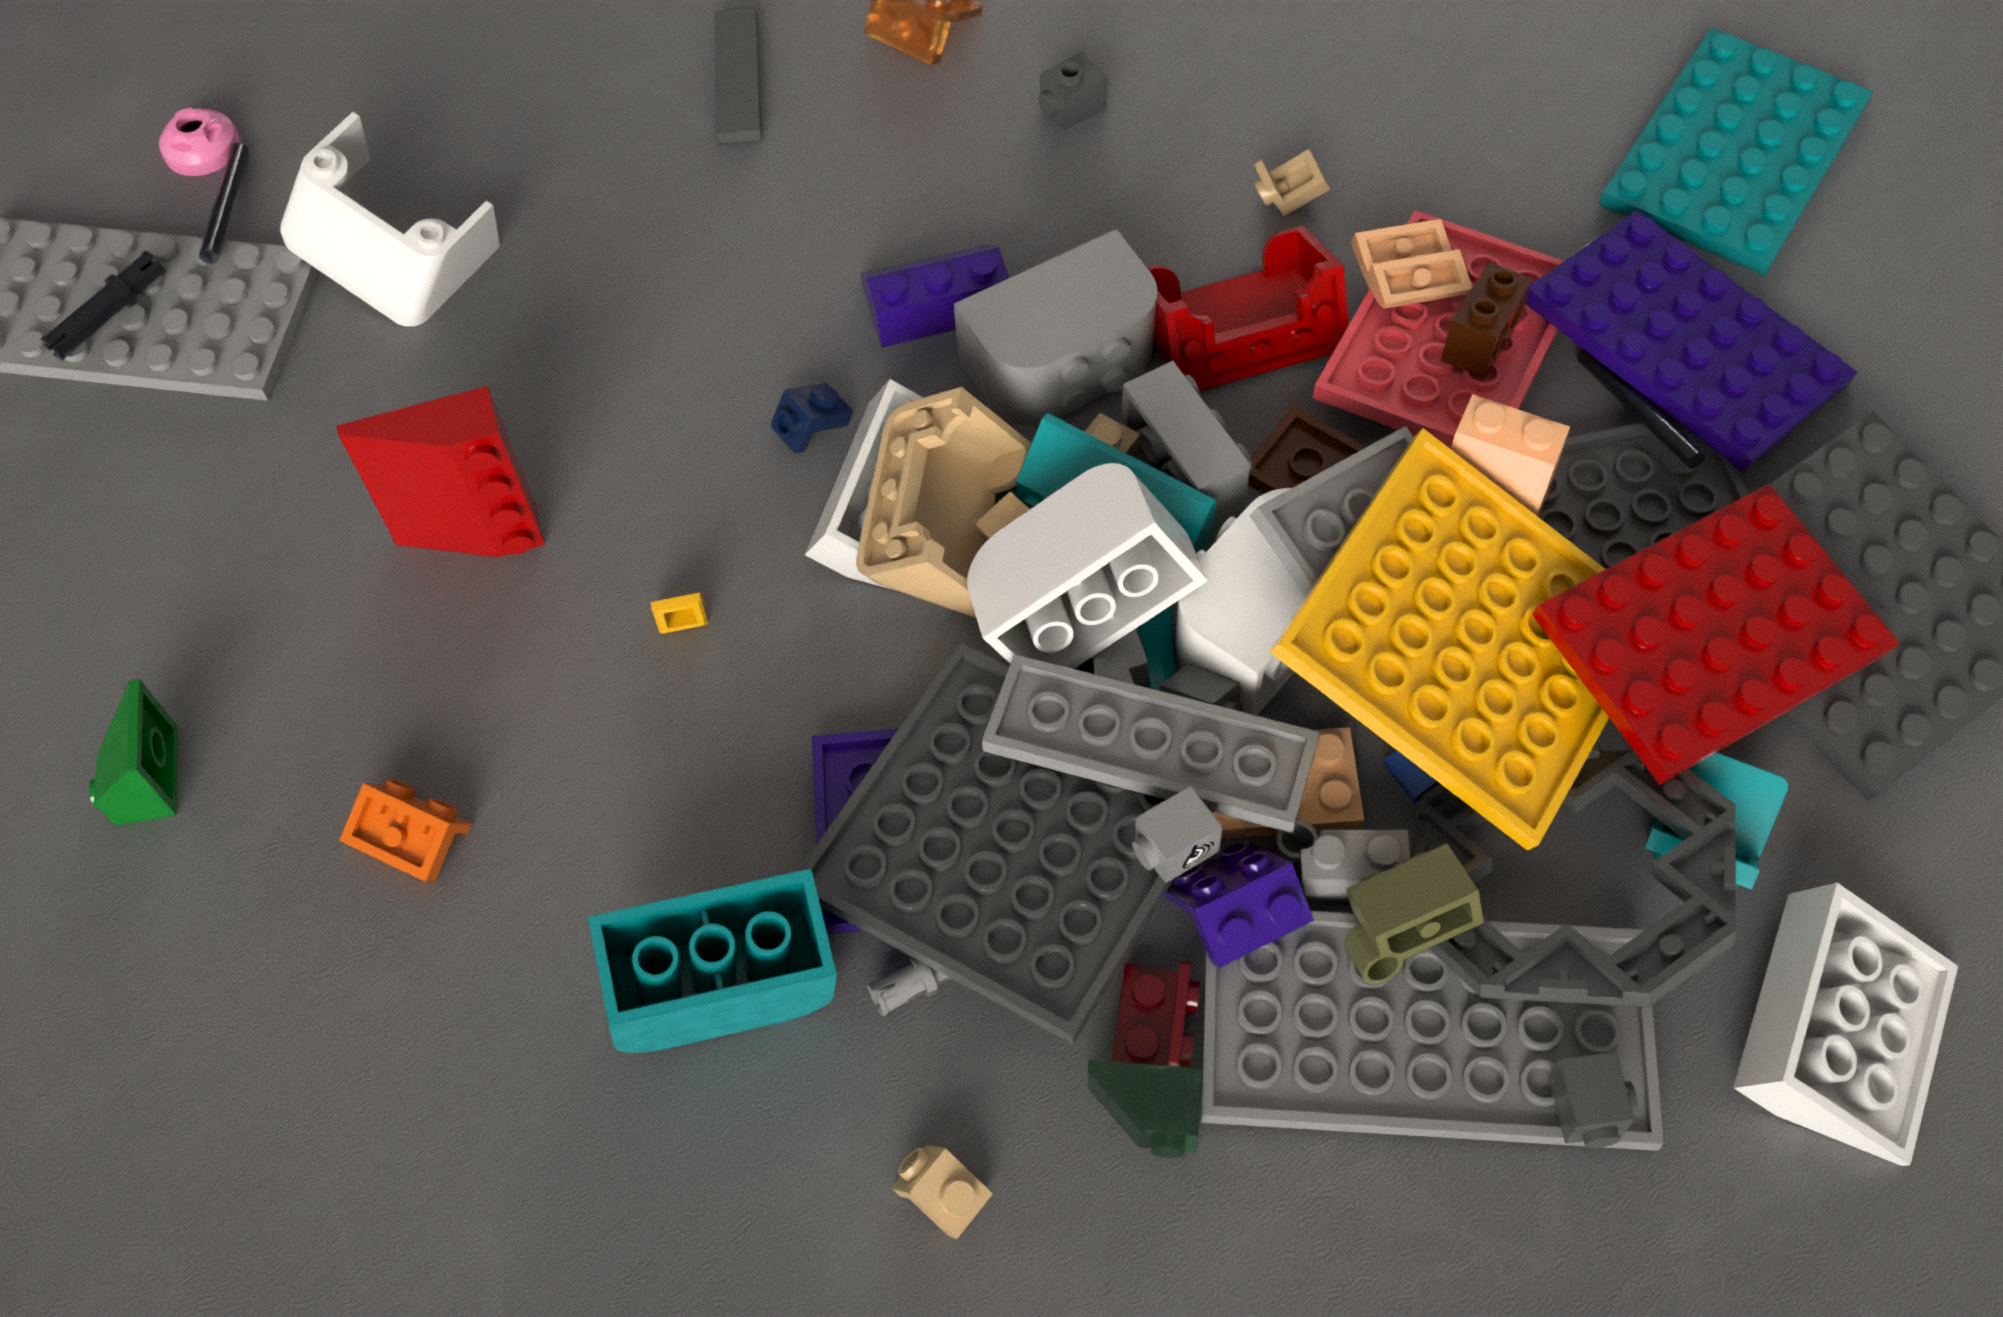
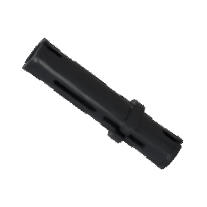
[40,250,167,361]

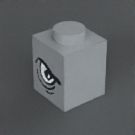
[1132,786,1222,883]

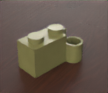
[1344,844,1484,984]

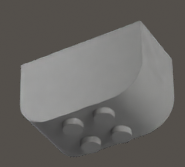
[954,229,1157,425]

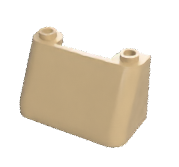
[856,387,1032,619]

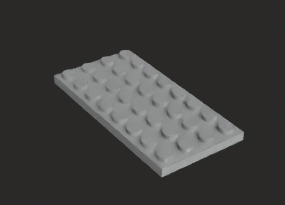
[0,218,320,401]
[1201,911,1664,1151]

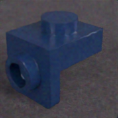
[771,383,854,454]

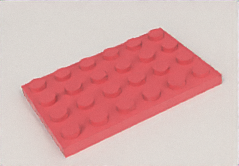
[1312,210,1564,449]

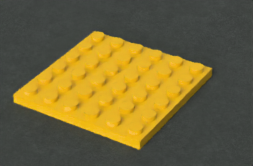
[1269,428,1609,851]

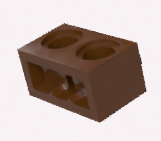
[1441,262,1533,379]

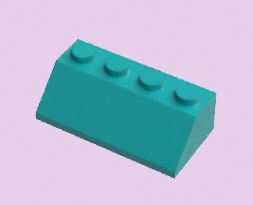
[1016,413,1216,553]

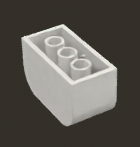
[967,463,1208,669]
[1175,488,1306,716]

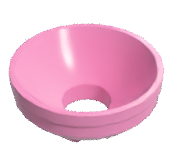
[159,107,240,176]

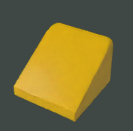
[650,592,708,634]

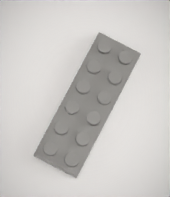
[982,654,1320,833]

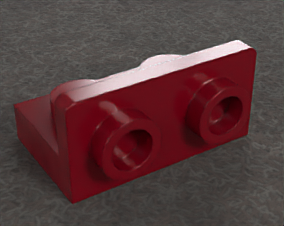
[1111,961,1200,1085]

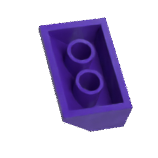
[860,244,1010,348]

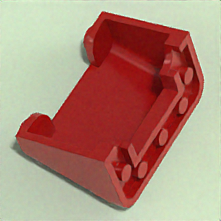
[1147,225,1349,391]

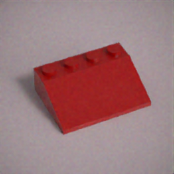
[336,386,545,557]

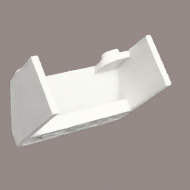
[280,112,500,327]

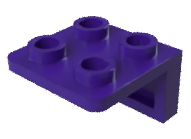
[1164,841,1314,968]

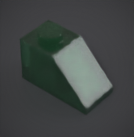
[1088,1060,1202,1158]

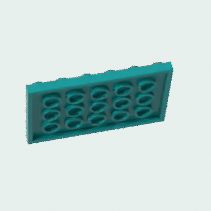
[1599,27,1874,276]

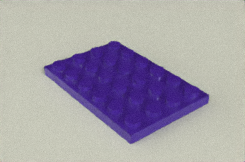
[1526,210,1857,472]

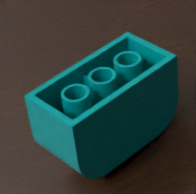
[588,869,837,1053]

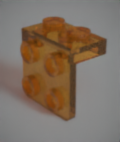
[864,0,983,65]

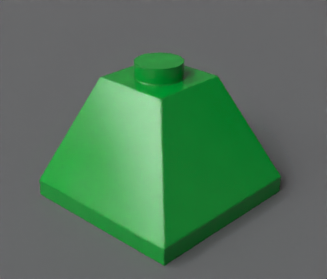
[89,678,178,826]

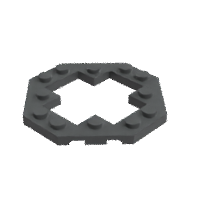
[1414,743,1736,1007]

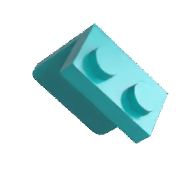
[1645,752,1788,890]

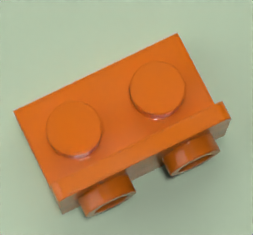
[339,778,472,882]

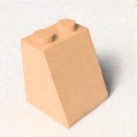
[1451,394,1570,517]

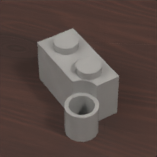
[1273,820,1410,905]

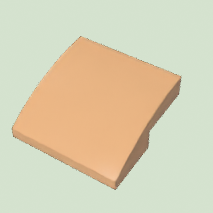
[1351,219,1472,309]

